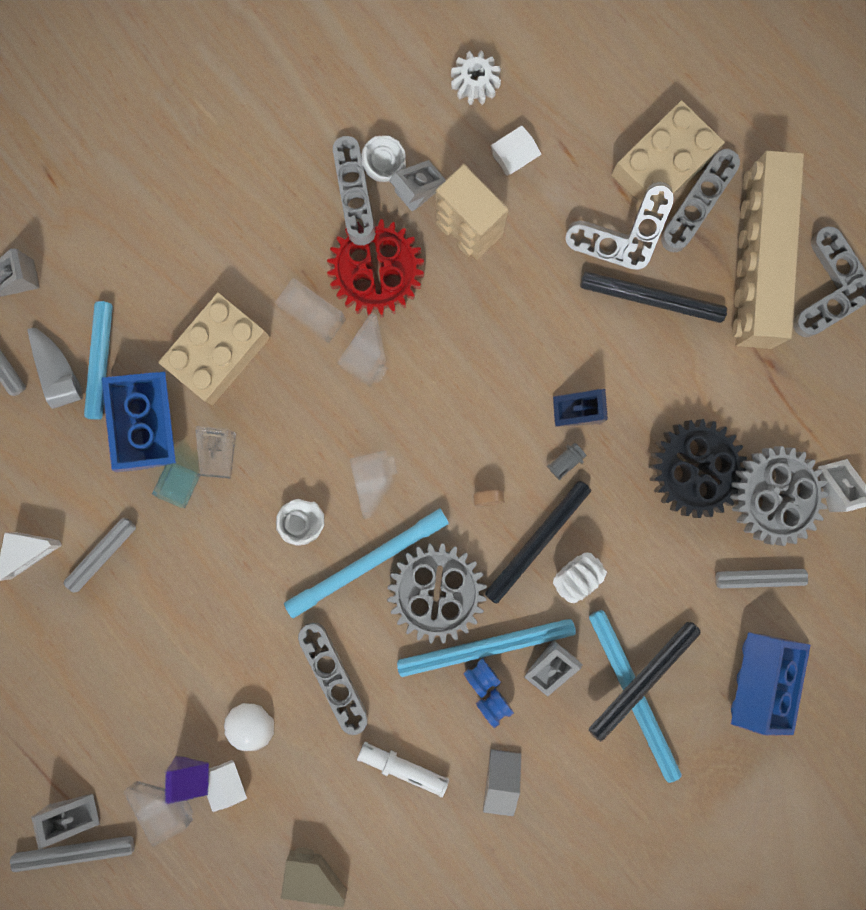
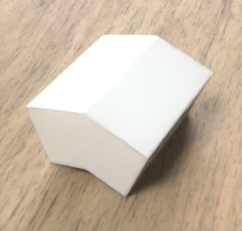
[491,126,541,175]
[207,760,247,812]

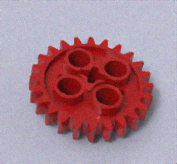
[327,219,424,317]

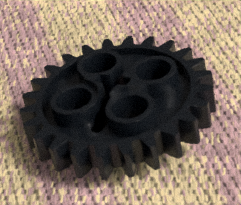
[649,419,747,518]

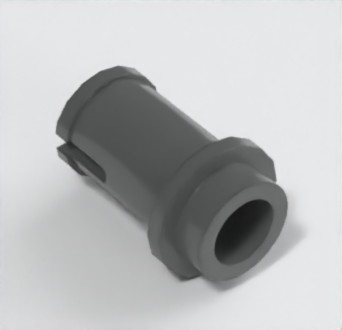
[547,443,586,481]

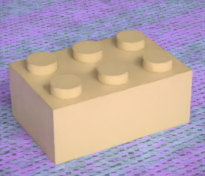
[612,100,725,213]
[436,164,509,260]
[158,293,270,406]

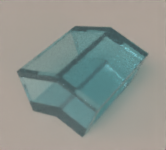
[152,463,201,508]

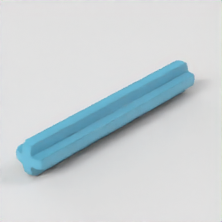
[84,301,113,420]

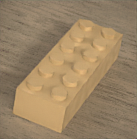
[732,150,804,349]

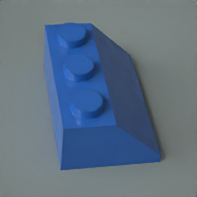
[101,372,176,473]
[731,632,811,735]

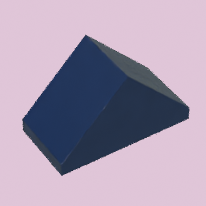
[553,389,608,427]

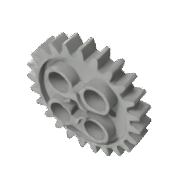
[730,446,829,546]
[387,543,487,643]

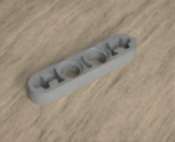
[333,136,375,245]
[661,149,740,252]
[298,623,368,735]

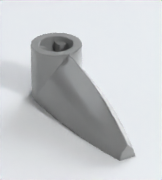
[27,328,83,409]

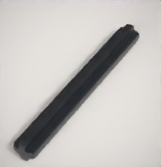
[580,271,727,323]
[485,481,591,604]
[589,622,701,741]

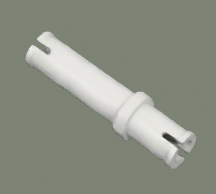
[357,741,449,798]

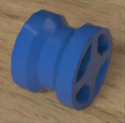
[463,658,501,698]
[476,688,514,728]

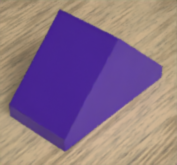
[165,756,209,804]

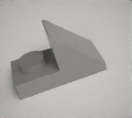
[389,160,446,211]

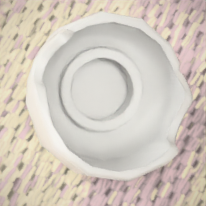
[361,135,406,182]
[276,499,324,546]
[224,703,274,751]

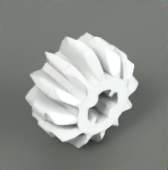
[451,50,501,105]
[553,552,607,603]

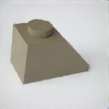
[281,848,347,907]

